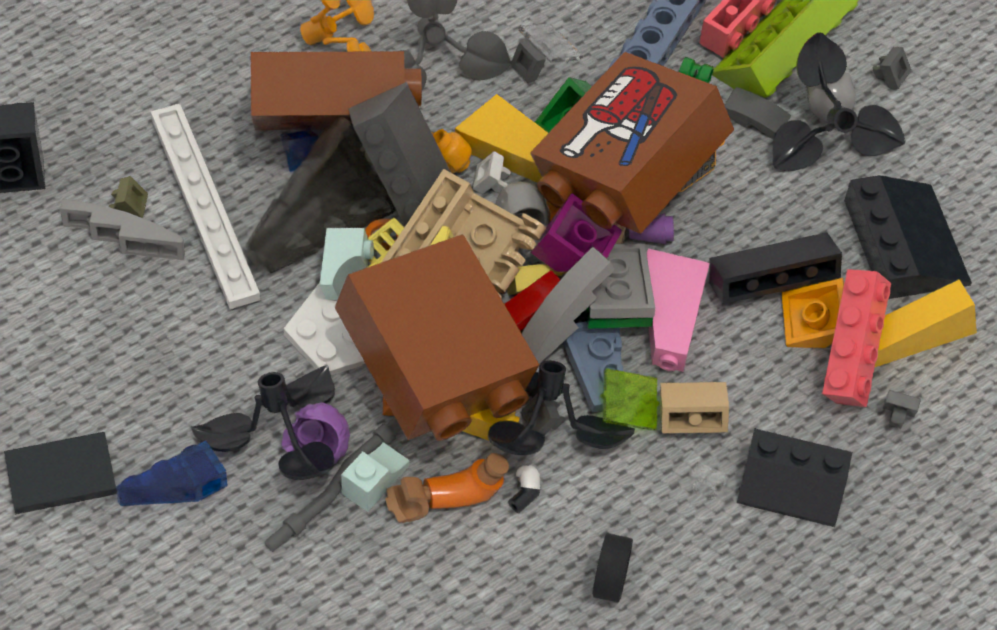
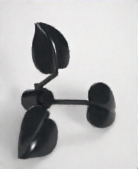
[772,32,906,171]
[488,360,635,456]
[191,364,335,480]

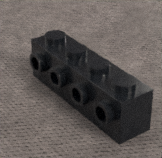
[709,232,842,304]

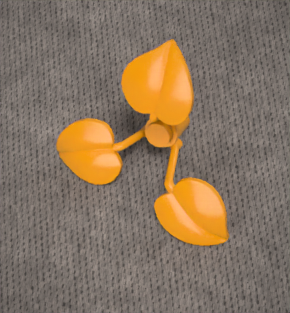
[300,0,374,52]

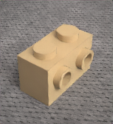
[660,382,729,433]

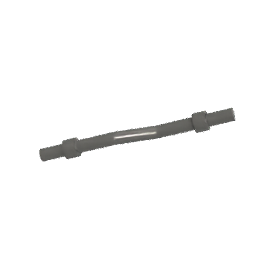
[264,418,402,552]

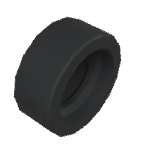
[592,533,633,603]

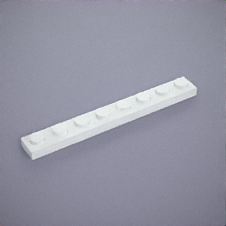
[151,104,260,309]

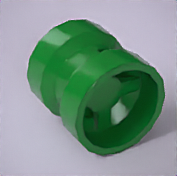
[679,57,714,84]

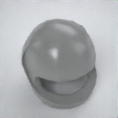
[806,72,856,121]
[495,181,546,226]

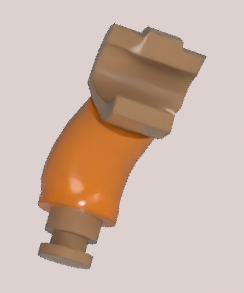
[385,453,509,523]

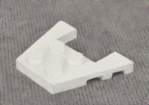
[284,282,365,375]

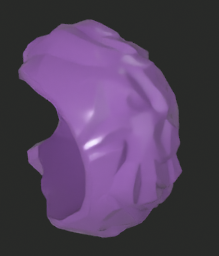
[282,402,350,464]

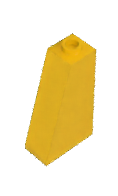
[455,94,548,183]
[875,280,977,367]

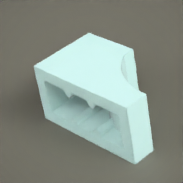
[320,228,374,300]
[341,442,410,512]

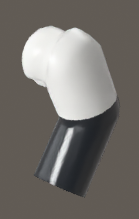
[508,465,540,513]

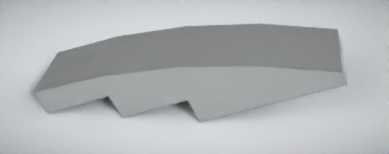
[60,199,185,260]
[522,247,616,364]

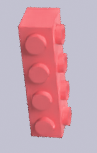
[699,0,777,58]
[822,269,891,407]

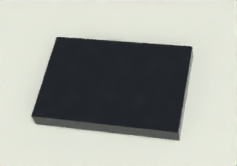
[4,431,117,515]

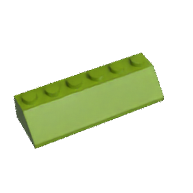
[712,0,859,98]

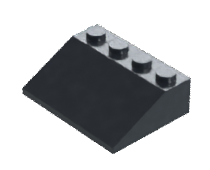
[844,175,972,299]

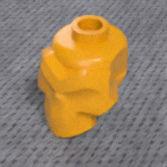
[432,129,472,174]

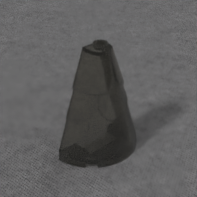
[245,116,396,273]

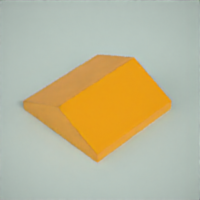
[782,278,844,348]

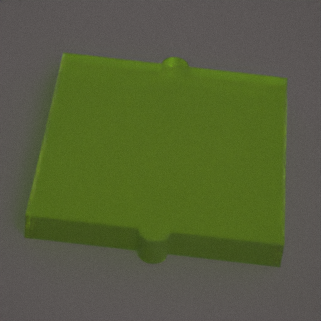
[600,369,660,430]

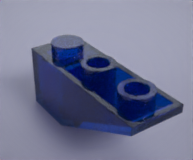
[116,440,228,506]

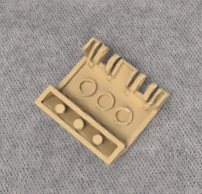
[381,169,546,298]

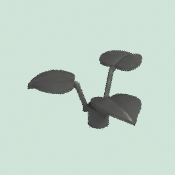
[400,0,511,90]

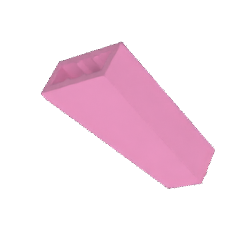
[647,248,710,372]

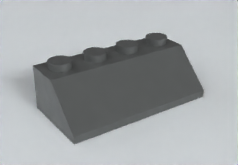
[348,82,451,226]

